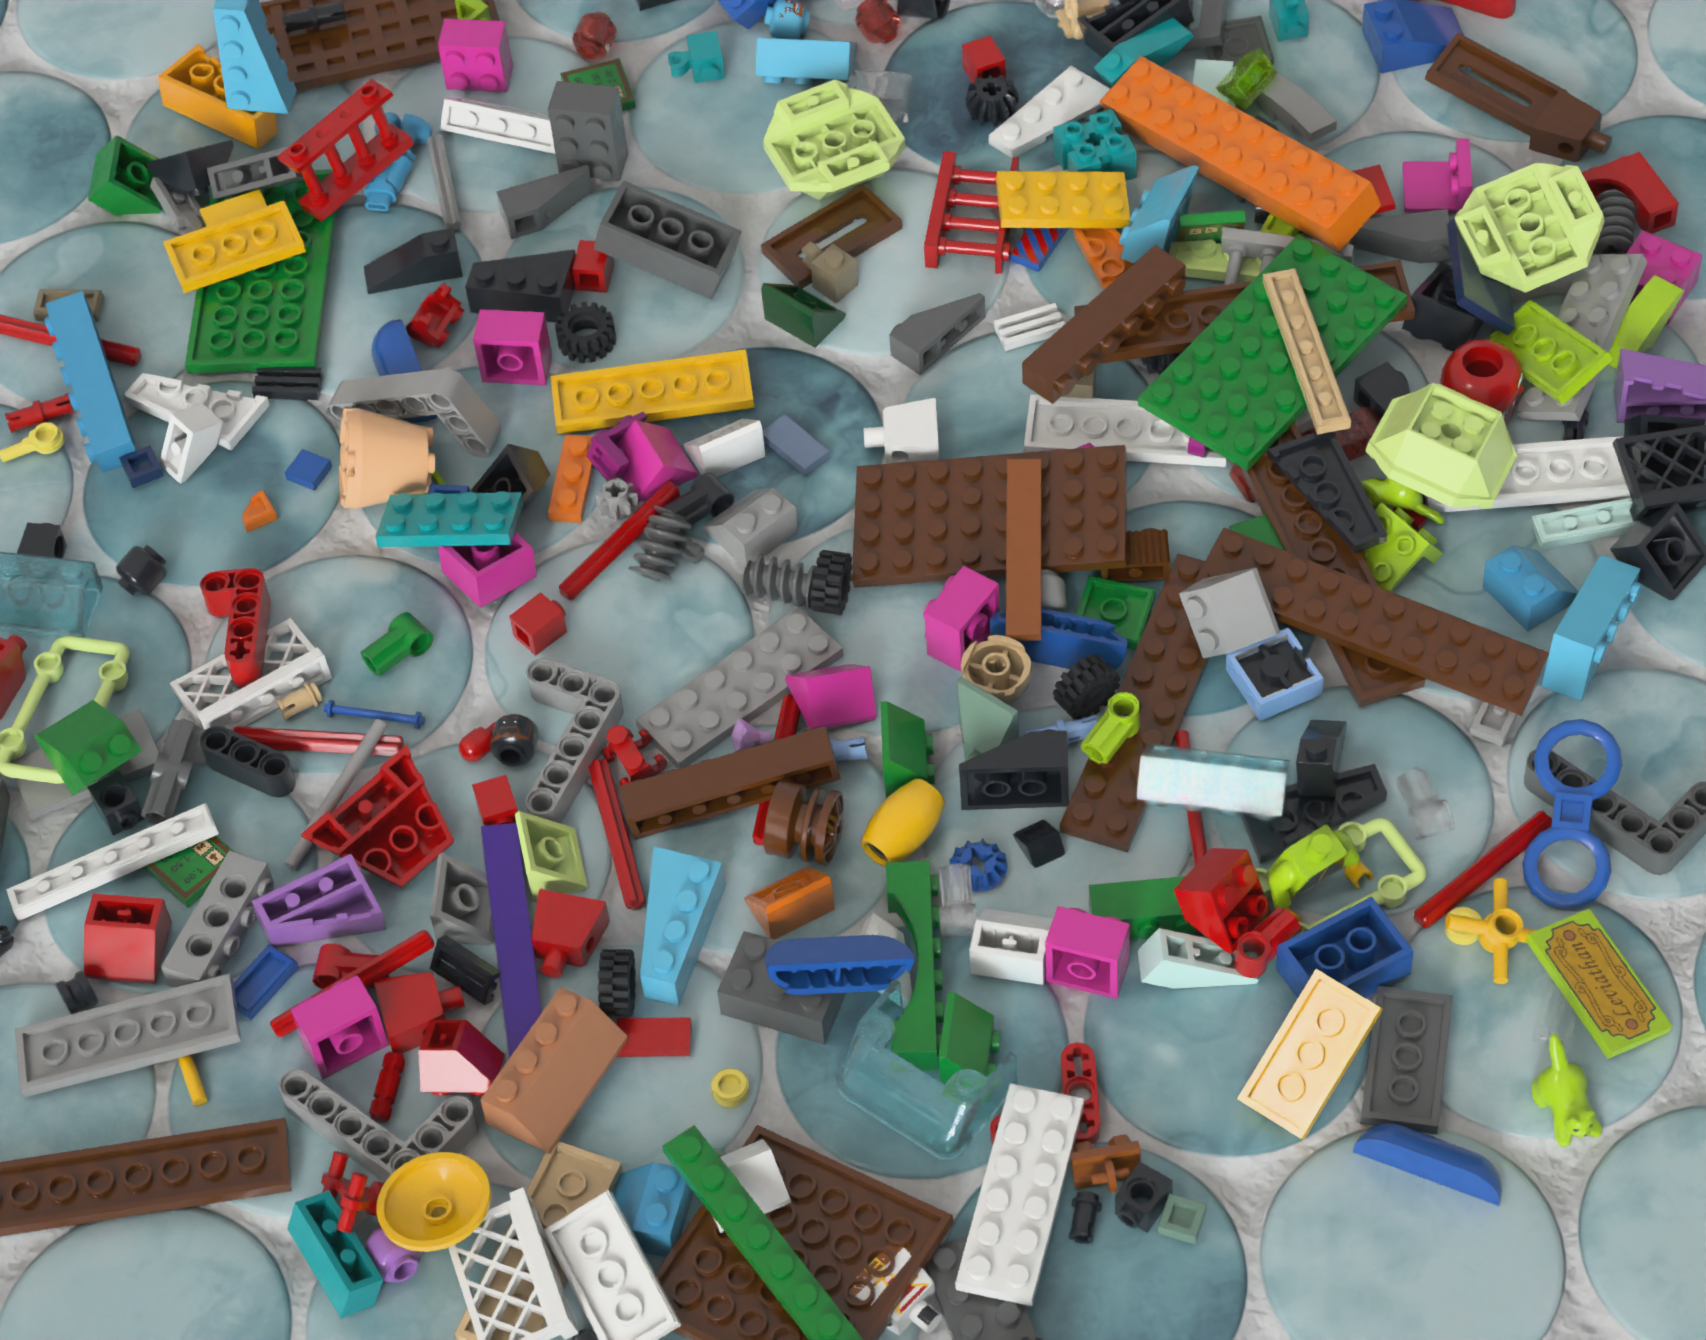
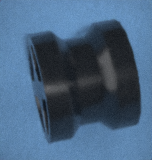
[55,970,98,1014]

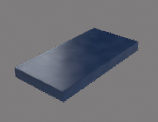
[1447,218,1516,335]

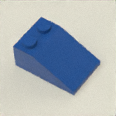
[1362,0,1464,74]

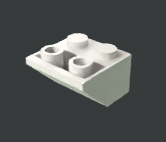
[969,908,1053,985]

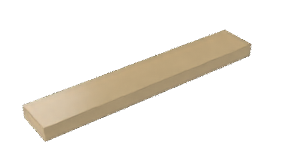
[1262,268,1351,435]

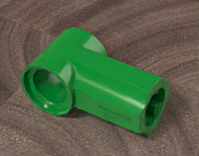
[360,612,433,676]

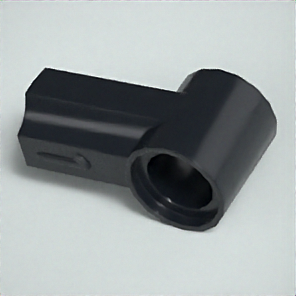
[662,472,734,532]

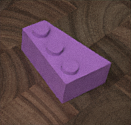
[1613,349,1706,423]
[252,854,386,947]

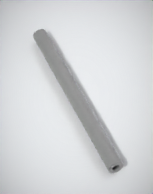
[284,719,388,871]

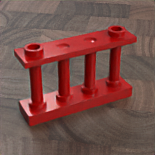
[277,79,414,222]
[924,151,1019,274]

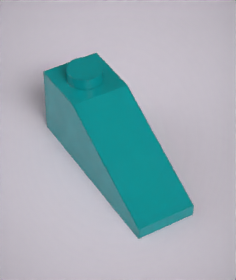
[1094,18,1194,89]

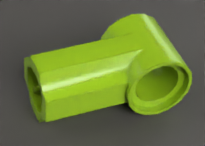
[1081,692,1140,764]

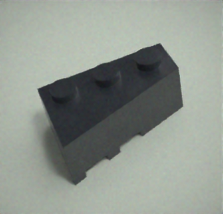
[1077,0,1194,58]
[465,249,576,323]

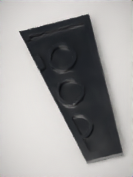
[1268,432,1387,553]
[1237,764,1387,864]

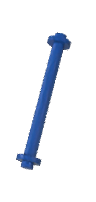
[324,700,425,729]

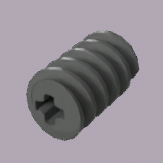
[1593,189,1636,254]
[628,505,692,581]
[742,553,816,609]

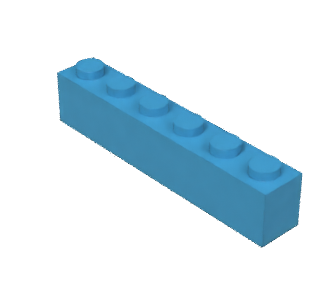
[44,291,137,473]

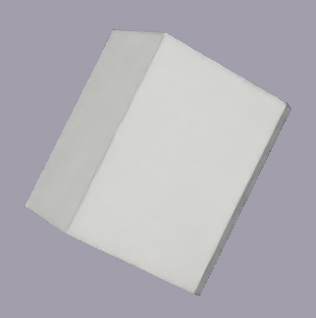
[683,419,766,477]
[713,1139,791,1233]

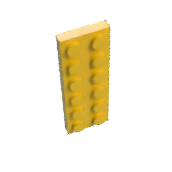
[550,349,754,434]

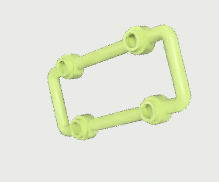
[0,636,130,784]
[1255,818,1427,958]

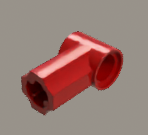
[1234,907,1302,978]
[312,943,389,990]

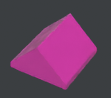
[616,420,698,503]
[785,664,876,729]

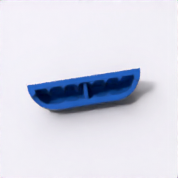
[371,319,438,422]
[990,608,1127,670]
[765,935,915,995]
[1353,1123,1502,1206]

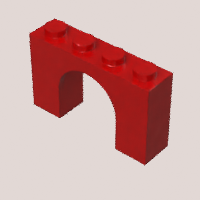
[1533,151,1679,234]

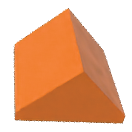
[744,866,835,940]

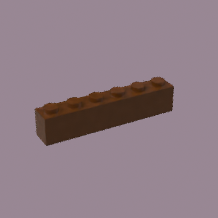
[1022,245,1186,404]
[619,726,841,840]

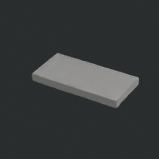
[10,709,159,820]

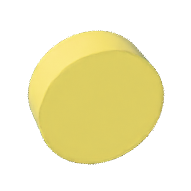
[1444,907,1482,945]
[711,1068,749,1108]

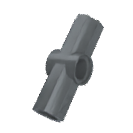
[141,719,202,824]

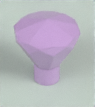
[731,718,771,751]

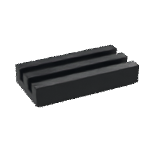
[252,367,323,400]
[430,935,501,1005]

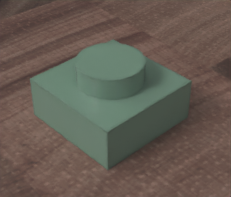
[1158,1194,1207,1244]

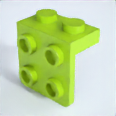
[1361,503,1443,592]

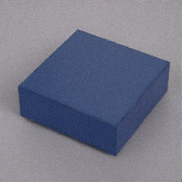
[285,449,332,491]

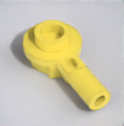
[0,422,65,463]

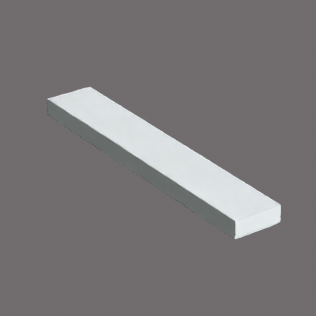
[6,803,219,921]

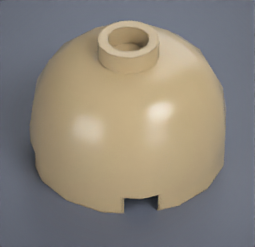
[961,635,1032,705]

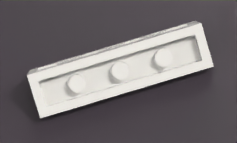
[440,97,555,154]

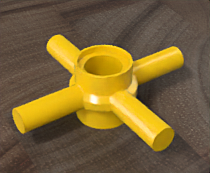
[1445,878,1536,984]

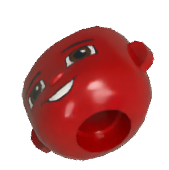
[1440,339,1524,425]

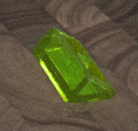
[1216,48,1278,109]

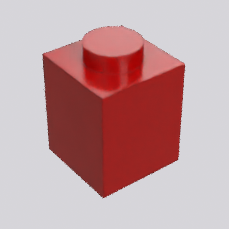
[962,35,1006,83]
[572,240,615,293]
[509,592,567,656]
[472,775,518,826]

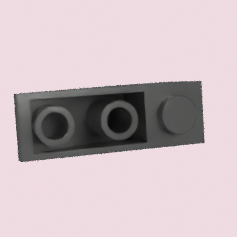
[496,165,593,239]

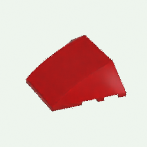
[301,745,454,889]

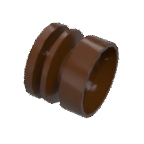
[764,780,844,866]

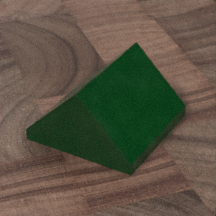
[761,283,846,348]

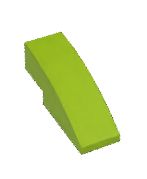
[1608,275,1684,369]

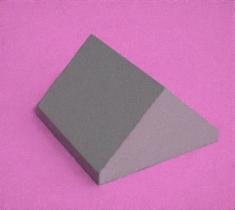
[430,852,494,945]

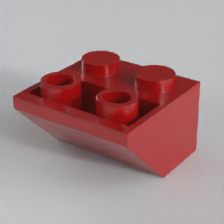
[1174,848,1270,953]
[84,893,172,984]
[419,1019,505,1096]

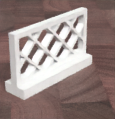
[170,618,332,732]
[448,1187,579,1340]

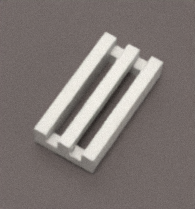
[994,303,1065,351]

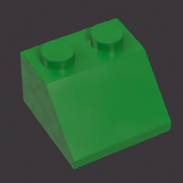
[88,135,162,215]
[34,700,142,796]
[880,701,935,798]
[938,992,1001,1099]

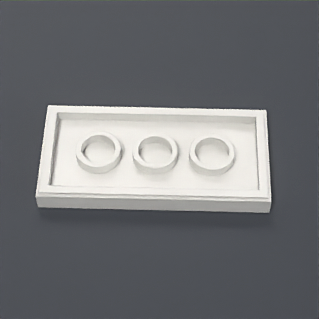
[542,1190,682,1340]

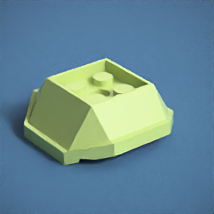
[763,79,905,201]
[1454,163,1605,293]
[1365,383,1517,509]

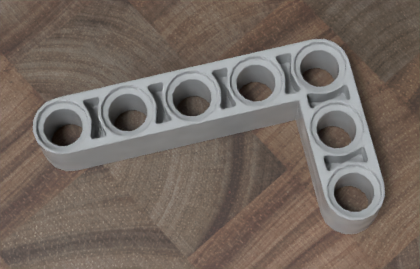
[326,368,502,458]
[525,658,624,824]
[278,1069,479,1183]

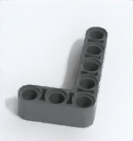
[1524,749,1706,875]

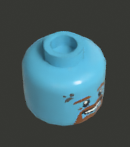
[764,0,810,39]

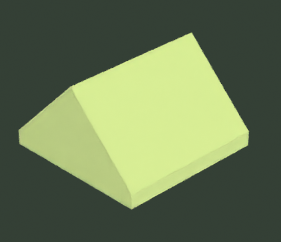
[515,811,588,901]

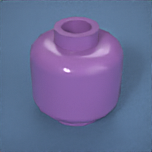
[364,1226,421,1282]

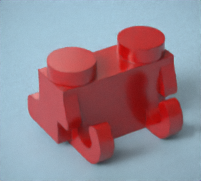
[405,283,464,348]
[601,725,667,786]

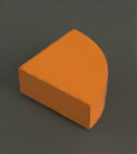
[242,490,278,532]

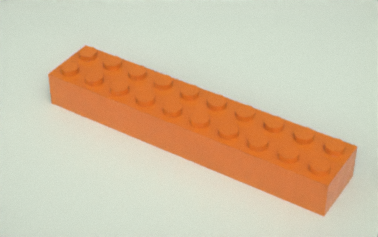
[1100,56,1381,252]

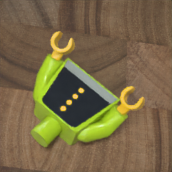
[1266,825,1373,922]

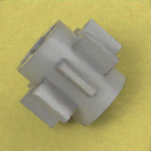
[595,478,639,521]

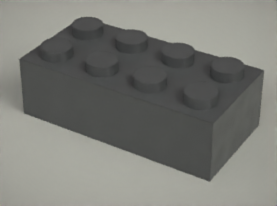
[593,180,742,299]

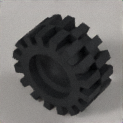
[555,301,616,363]
[811,550,852,615]
[1053,654,1120,720]
[598,949,636,1016]

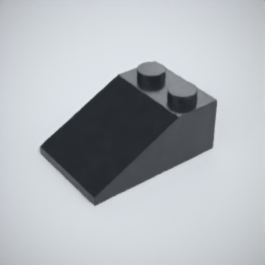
[1402,262,1484,351]
[959,729,1069,810]

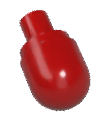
[458,722,496,762]

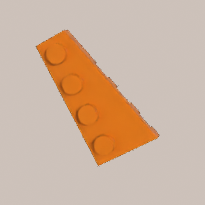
[1074,228,1134,290]

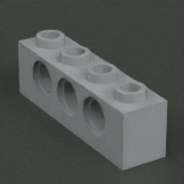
[161,851,274,987]

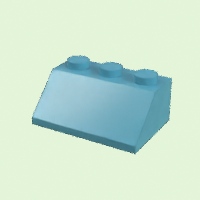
[756,38,857,84]
[1119,165,1199,263]

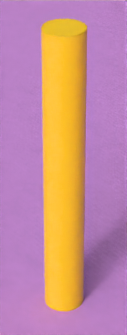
[177,1055,208,1106]

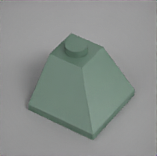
[957,676,1019,761]

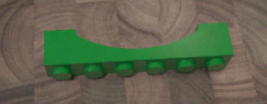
[886,861,944,1072]

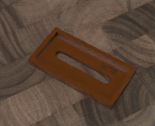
[1425,33,1567,136]
[761,184,902,289]

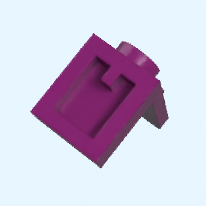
[586,411,648,482]

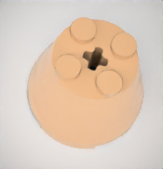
[339,408,435,509]

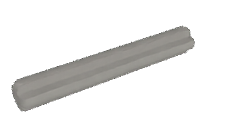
[427,134,462,231]

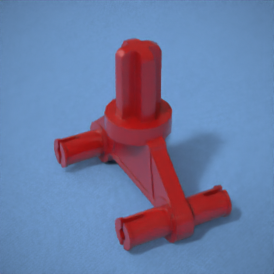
[321,1151,384,1233]

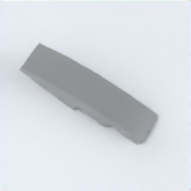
[1251,67,1337,142]

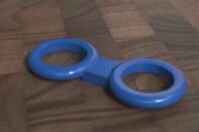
[1522,719,1622,910]

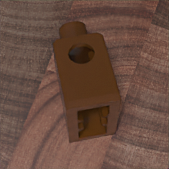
[1529,89,1612,162]

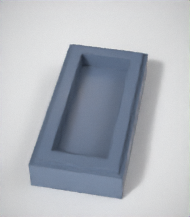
[763,414,830,477]

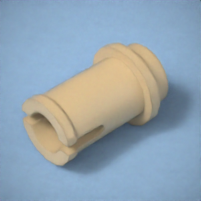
[276,682,323,720]

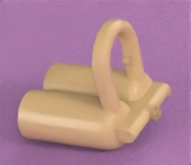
[1055,0,1110,40]

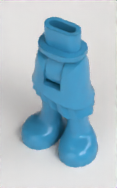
[364,112,433,211]

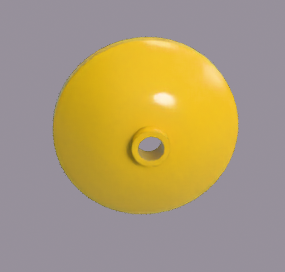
[376,1152,492,1251]

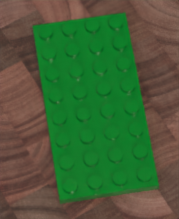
[185,169,337,373]
[1138,234,1408,471]

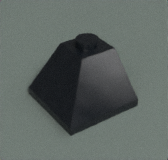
[146,139,234,197]
[1624,414,1705,486]
[471,443,551,512]
[1610,502,1706,600]

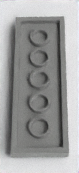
[1516,254,1648,421]
[636,607,844,769]
[15,973,241,1097]

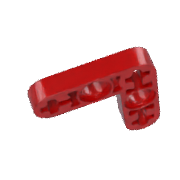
[990,1042,1100,1148]

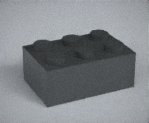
[548,81,628,181]
[717,931,846,1045]

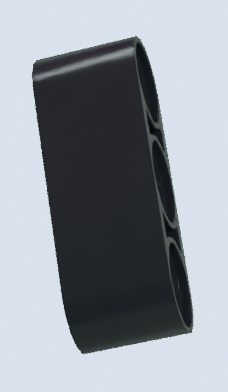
[200,726,296,798]

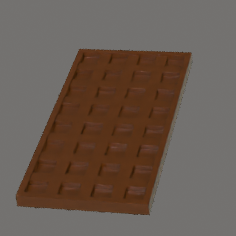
[260,0,500,92]
[852,445,1127,588]

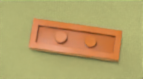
[547,434,595,523]

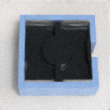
[1226,627,1323,721]

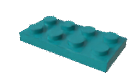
[375,491,524,547]

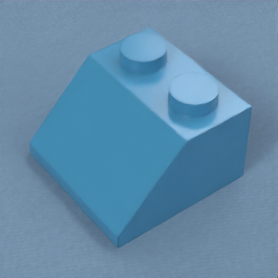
[1482,545,1579,632]
[613,1163,694,1257]

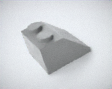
[703,488,798,567]
[1179,567,1280,658]

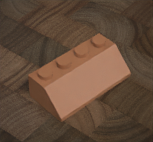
[480,987,628,1154]

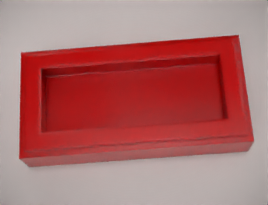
[616,1017,692,1057]

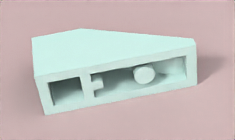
[1138,928,1260,989]

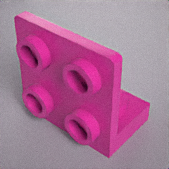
[1402,139,1473,213]

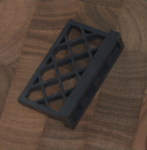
[1612,425,1706,522]

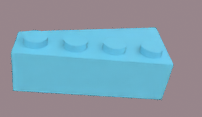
[213,0,297,114]
[1541,555,1642,701]
[640,846,726,1006]

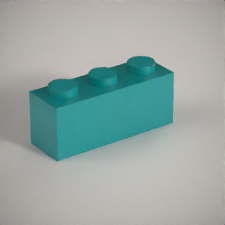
[287,1190,384,1318]

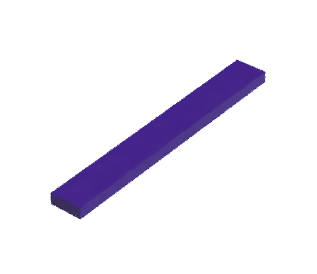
[481,823,541,1058]

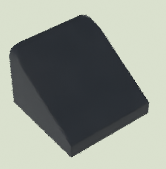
[1013,820,1065,868]

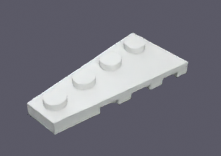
[989,66,1110,158]
[123,373,270,451]

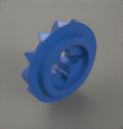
[949,838,1007,892]

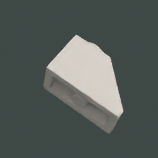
[159,403,223,484]

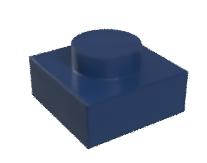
[119,445,164,488]

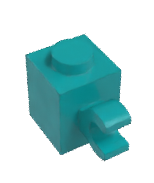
[1269,0,1309,42]
[668,30,725,83]

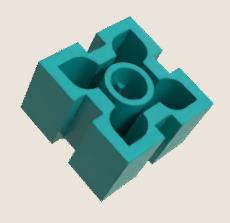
[1053,109,1137,181]

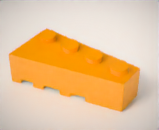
[158,44,278,150]

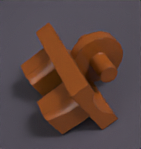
[1070,1134,1141,1194]

